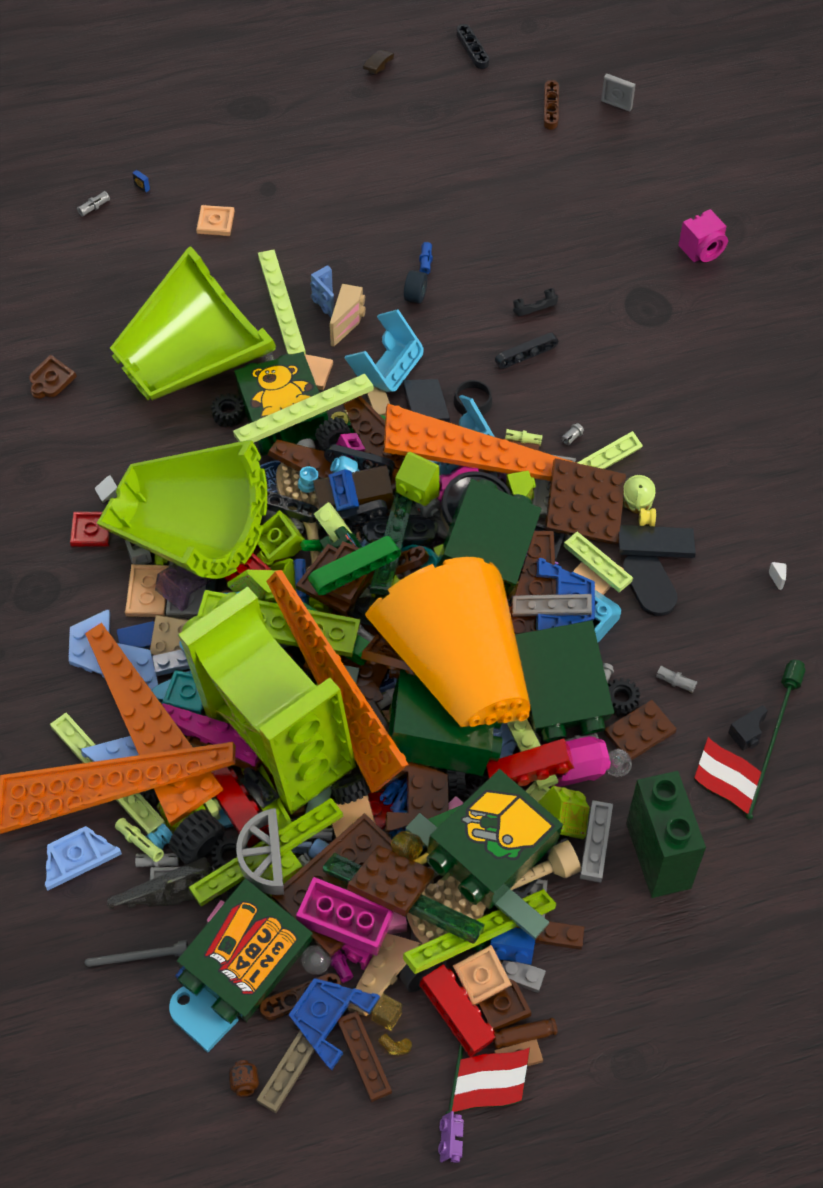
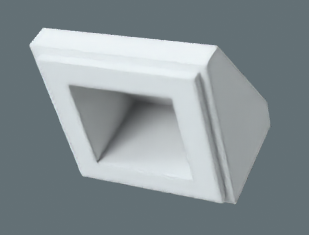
[95,475,117,503]
[769,562,786,590]

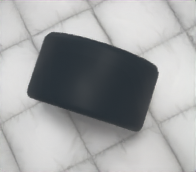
[403,270,427,303]

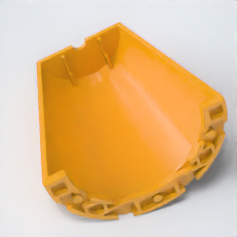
[365,557,530,727]

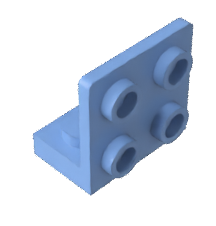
[310,265,335,317]

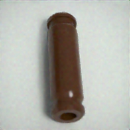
[493,1017,558,1049]

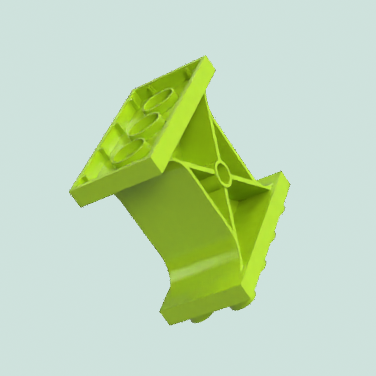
[178,587,356,815]

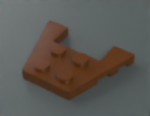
[386,762,448,833]

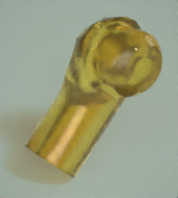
[378,1033,412,1055]

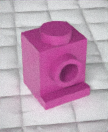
[336,433,365,460]
[341,944,373,971]

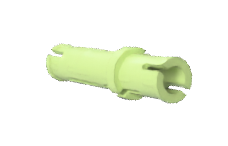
[115,818,164,862]

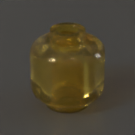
[391,831,423,861]

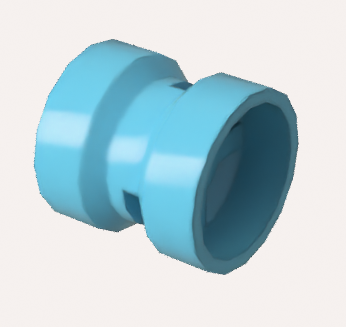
[298,466,318,493]
[146,824,173,850]

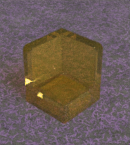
[372,994,402,1031]

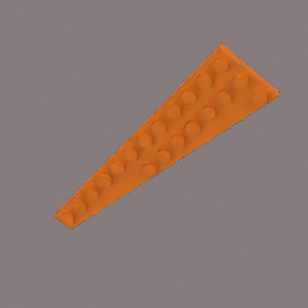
[384,404,576,481]
[266,570,409,793]
[85,622,223,827]
[0,742,236,834]

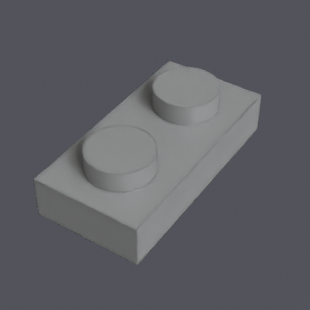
[502,960,546,993]

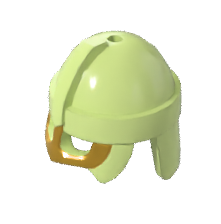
[623,475,655,514]

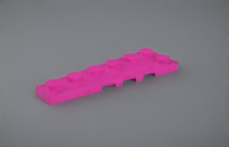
[162,703,260,766]

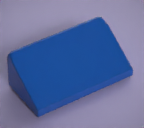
[329,469,359,511]
[116,621,155,648]

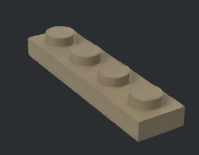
[257,1031,315,1113]

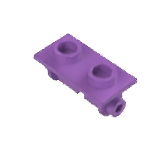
[438,1111,464,1163]

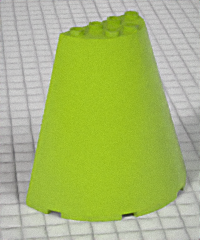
[110,246,276,401]
[97,440,267,579]

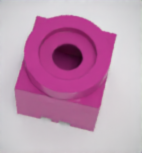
[679,209,728,262]

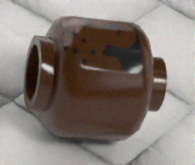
[228,1060,259,1096]

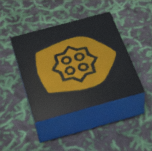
[132,170,150,193]

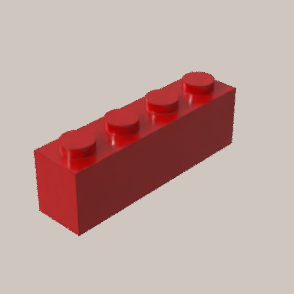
[487,739,575,786]
[211,767,270,847]
[419,964,495,1057]

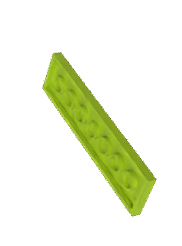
[197,590,360,657]

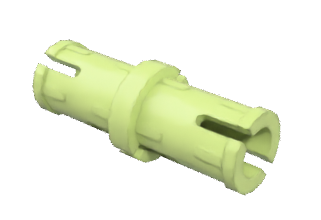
[505,429,543,446]

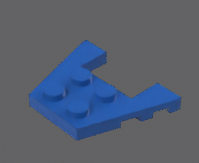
[536,558,595,631]
[289,978,381,1071]

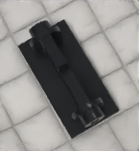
[240,767,280,809]

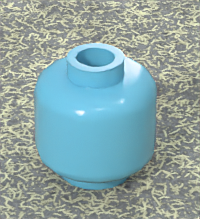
[330,456,360,473]

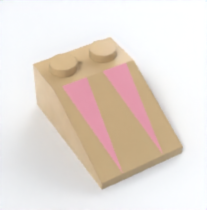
[330,284,366,346]

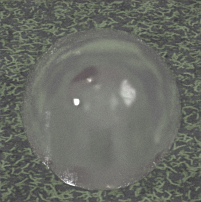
[606,749,632,777]
[301,944,331,975]

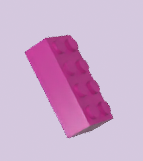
[296,877,393,956]

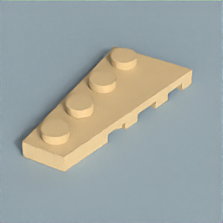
[347,933,422,1016]

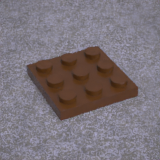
[296,544,377,616]
[347,845,435,917]

